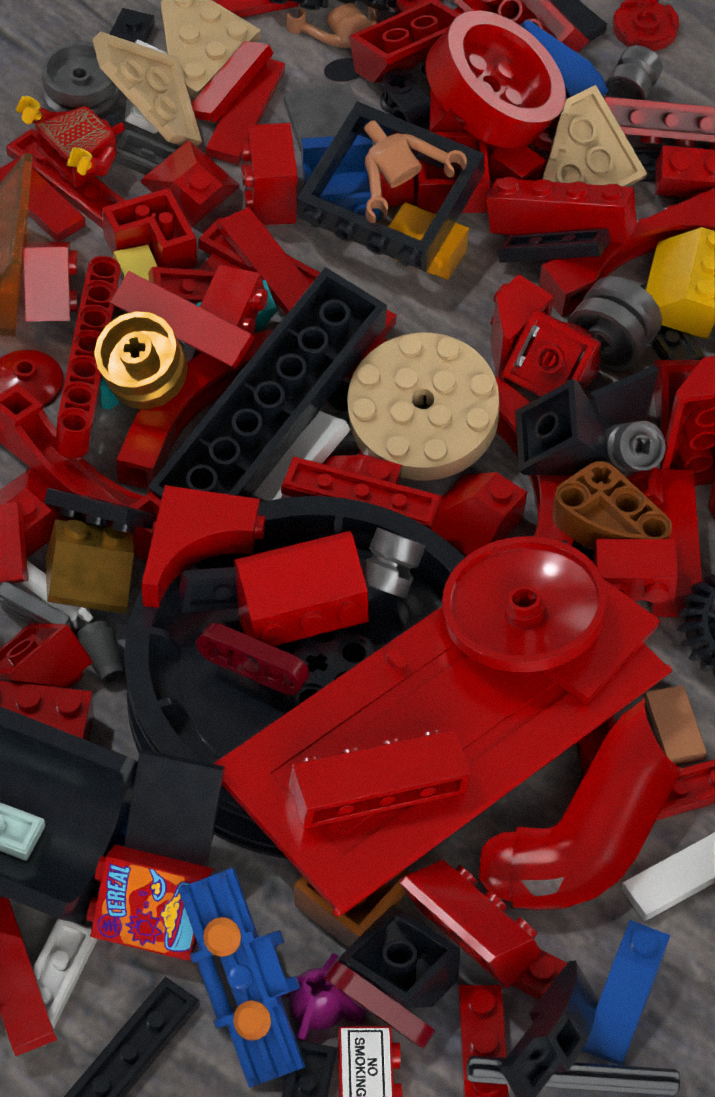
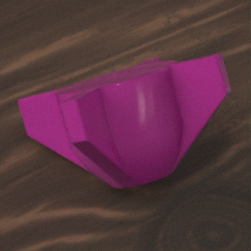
[281,953,366,1041]

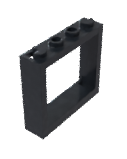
[297,101,485,272]

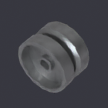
[42,41,119,119]
[568,276,662,371]

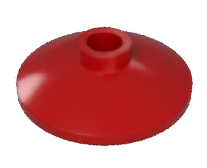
[0,350,63,407]

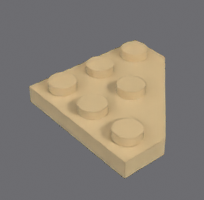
[161,0,261,99]
[92,31,202,146]
[542,85,647,187]

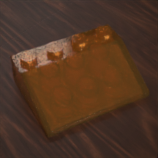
[0,153,33,337]

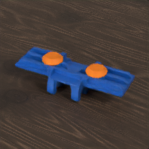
[178,867,305,1088]

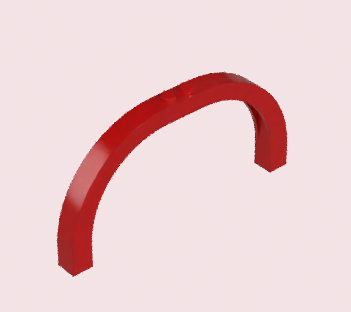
[117,330,573,546]

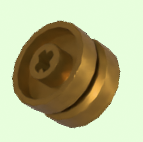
[94,312,188,409]

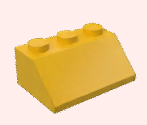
[645,227,715,339]

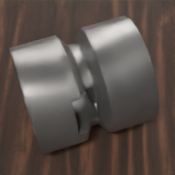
[605,45,663,100]
[605,421,666,473]
[362,528,426,598]

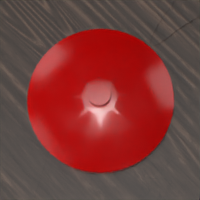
[442,536,607,672]

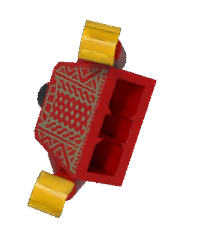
[15,96,125,188]

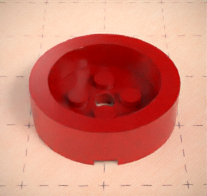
[425,10,566,149]

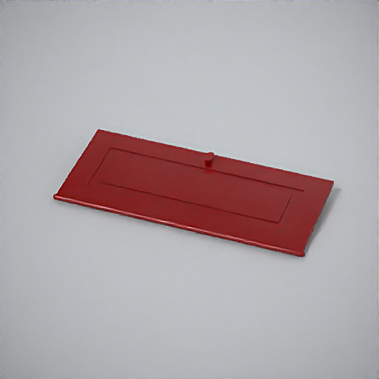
[213,606,672,917]

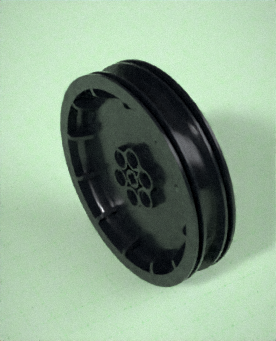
[125,496,465,859]

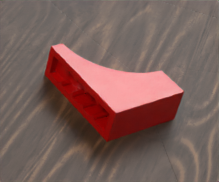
[142,485,266,608]

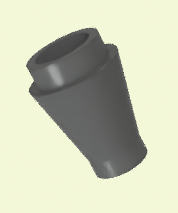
[77,621,124,683]

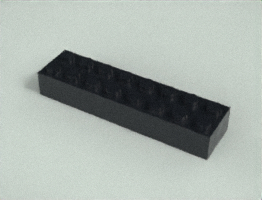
[147,267,387,500]

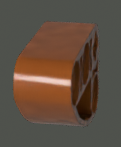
[551,461,672,551]

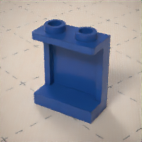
[301,135,381,220]

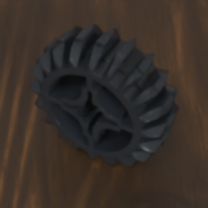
[676,574,715,676]

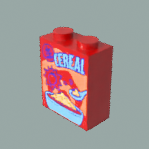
[87,845,214,961]

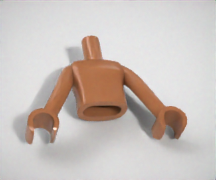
[286,3,378,49]
[364,120,467,223]

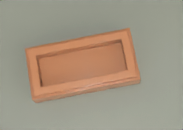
[644,685,707,765]

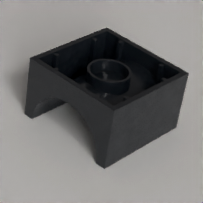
[0,706,138,925]

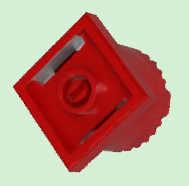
[501,309,601,397]

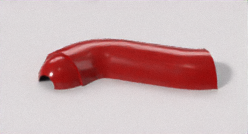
[479,698,685,911]

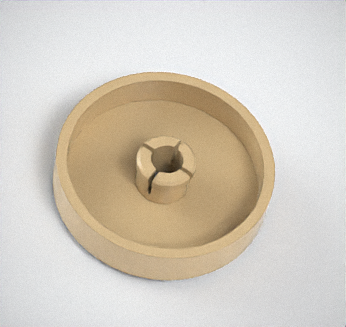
[347,332,499,481]

